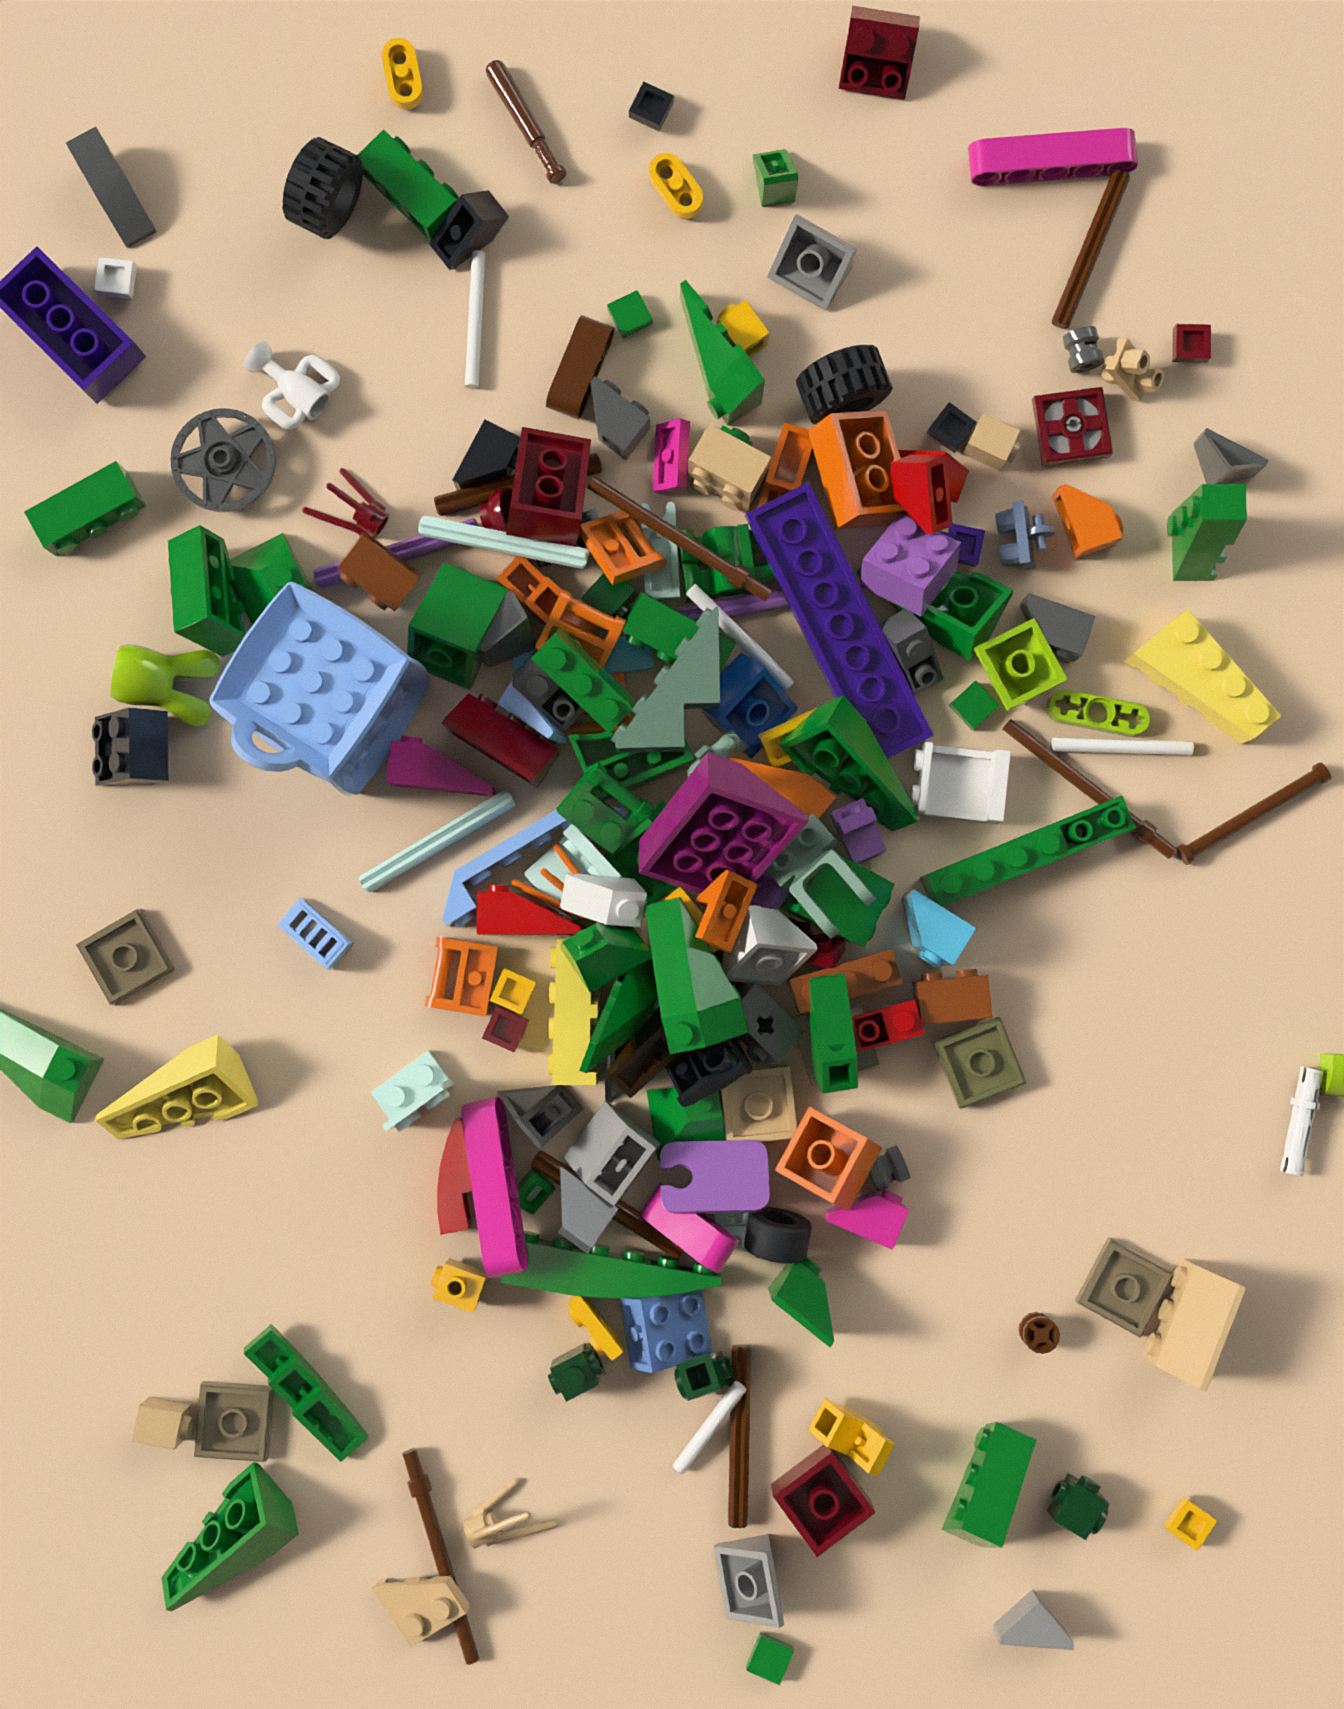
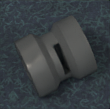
[1063,326,1104,373]
[869,1145,911,1192]

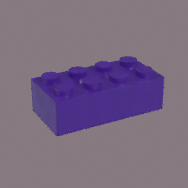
[0,246,146,404]

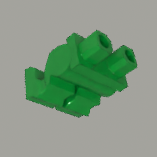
[678,524,774,603]

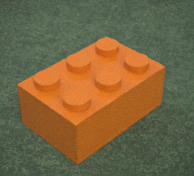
[808,410,907,530]

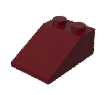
[506,427,591,547]

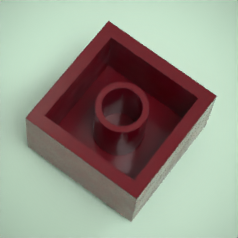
[771,1444,876,1557]

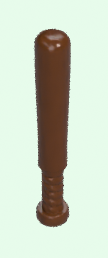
[485,60,567,184]

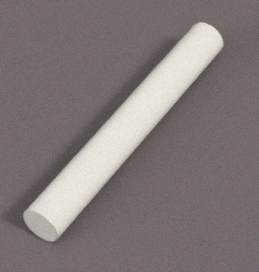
[673,1381,746,1474]

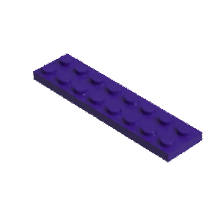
[745,482,934,759]

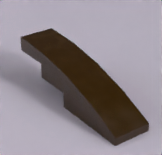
[606,1007,682,1099]

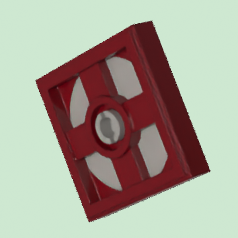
[1032,387,1113,466]

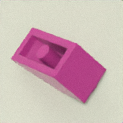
[823,1189,909,1250]

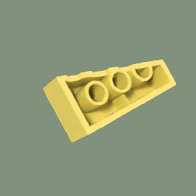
[1124,609,1281,744]
[548,939,600,1086]

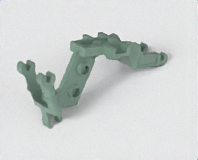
[686,729,877,939]

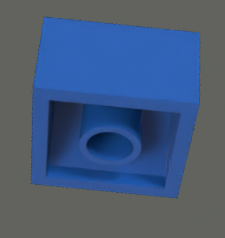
[699,652,798,759]

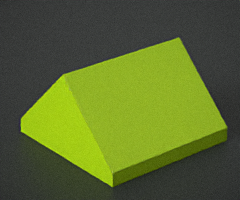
[974,618,1068,711]

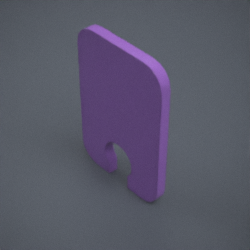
[660,1140,770,1214]

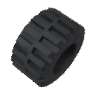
[282,137,363,239]
[796,345,893,424]

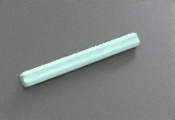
[419,516,589,569]
[359,790,516,892]

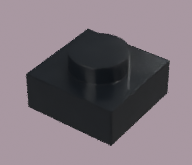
[629,81,674,132]
[927,402,977,453]

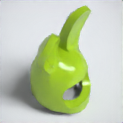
[110,644,221,727]

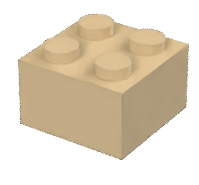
[688,424,771,513]

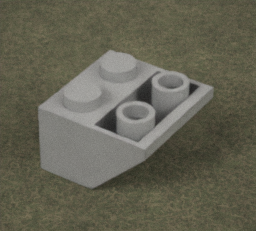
[564,1100,662,1206]

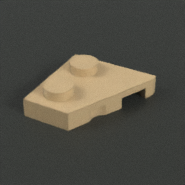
[372,1576,471,1647]

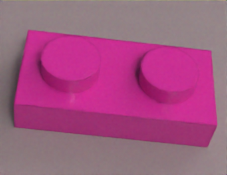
[653,418,690,495]

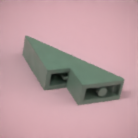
[611,607,720,753]

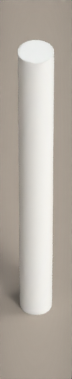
[465,250,486,389]
[686,584,794,690]
[1051,738,1194,755]

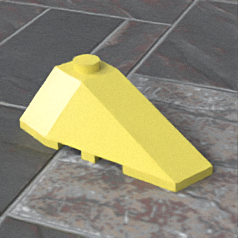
[95,1034,258,1139]

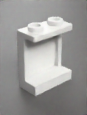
[910,742,1011,824]

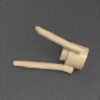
[464,1478,558,1549]

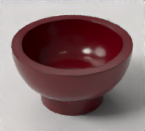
[480,487,512,532]

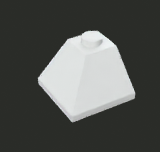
[721,905,817,986]

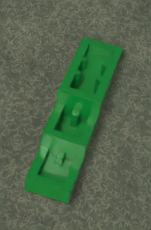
[243,1324,368,1462]

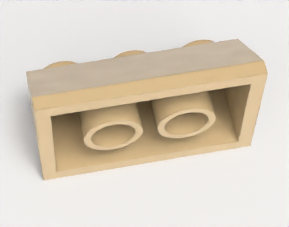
[1145,1259,1246,1392]

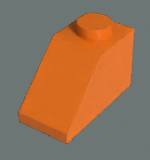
[1052,484,1124,559]

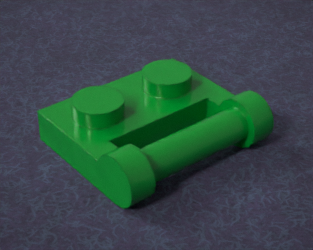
[556,762,653,854]

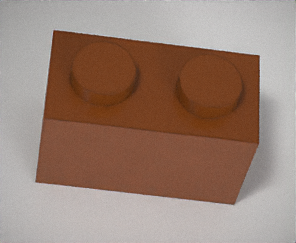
[337,530,421,612]
[912,969,993,1025]

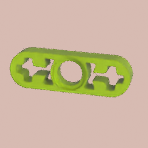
[1046,689,1150,737]

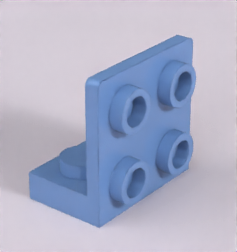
[619,1289,712,1373]

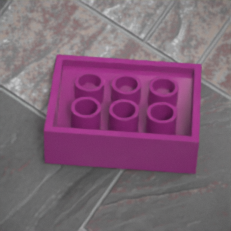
[639,752,809,894]

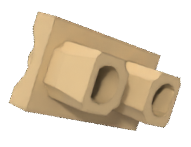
[1101,338,1164,401]

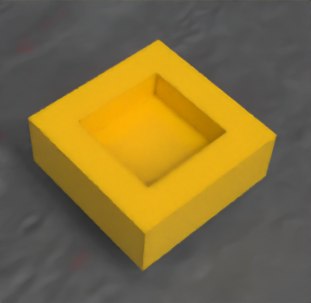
[489,968,537,1015]
[1163,1496,1217,1551]

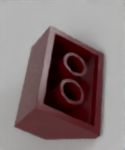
[441,693,560,789]

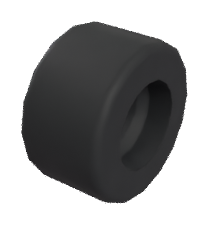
[744,1207,812,1264]

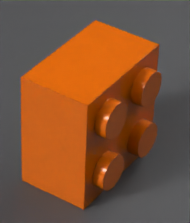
[775,1107,883,1211]

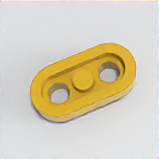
[381,38,424,110]
[649,153,703,219]

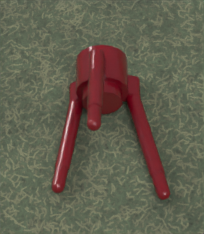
[302,468,389,538]

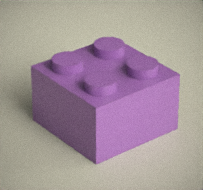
[860,513,961,616]

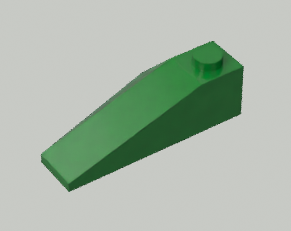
[680,280,765,426]
[644,897,749,1054]
[579,959,660,1073]

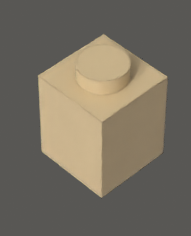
[963,413,1021,471]
[132,1397,194,1450]

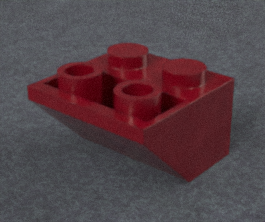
[838,5,920,99]

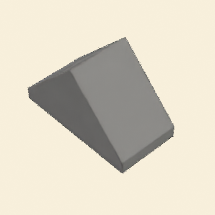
[994,1590,1074,1650]

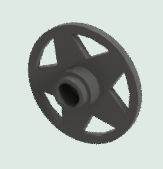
[170,408,276,512]

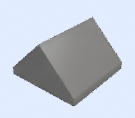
[767,214,857,311]
[714,1534,784,1628]

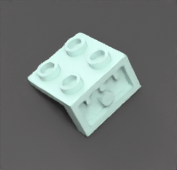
[525,824,622,921]
[370,1050,454,1132]

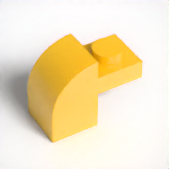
[808,1398,896,1477]

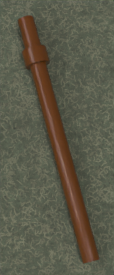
[587,476,773,602]
[1002,718,1178,859]
[402,1448,480,1665]

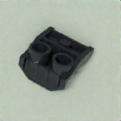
[665,1038,753,1107]

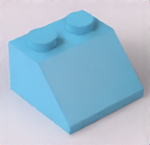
[902,889,976,968]

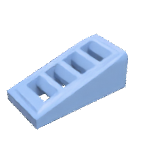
[499,681,569,744]
[277,898,354,970]

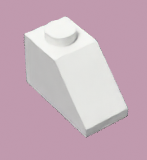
[560,873,647,927]

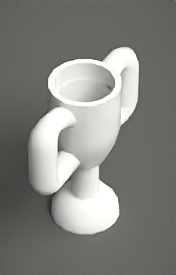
[244,341,341,430]

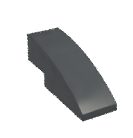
[66,126,157,248]

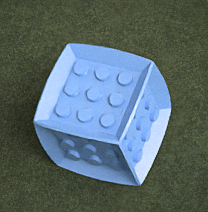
[210,582,430,796]

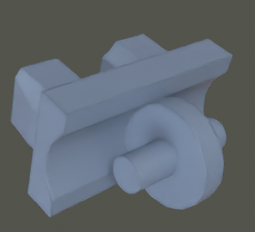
[995,500,1055,570]

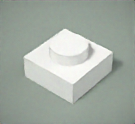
[94,257,137,299]

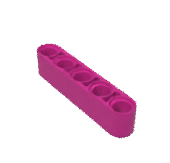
[968,128,1138,186]
[461,1096,528,1279]

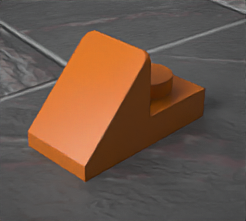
[695,870,758,952]

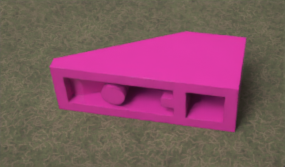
[386,736,496,797]

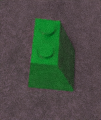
[407,563,508,690]
[779,849,895,948]

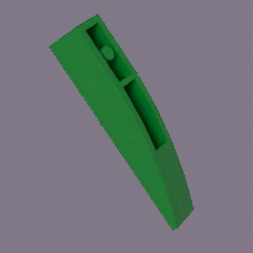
[920,795,1136,906]
[501,1231,722,1298]

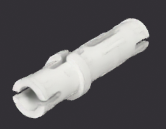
[1279,1066,1324,1176]

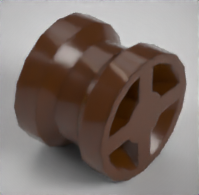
[1018,1312,1060,1354]

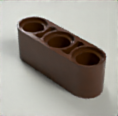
[546,315,615,420]

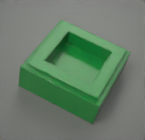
[607,290,653,339]
[949,680,1000,730]
[746,1632,794,1686]

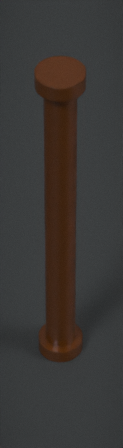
[1176,762,1331,865]

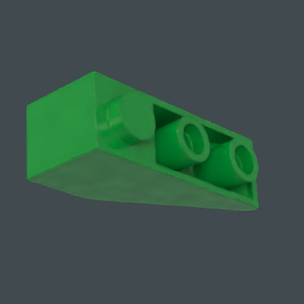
[809,973,858,1094]

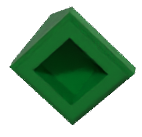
[517,1168,556,1215]

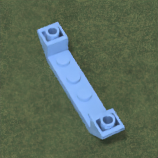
[442,806,628,928]

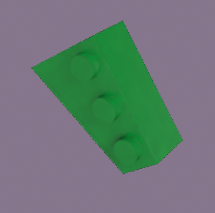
[1167,484,1247,581]
[568,732,694,801]

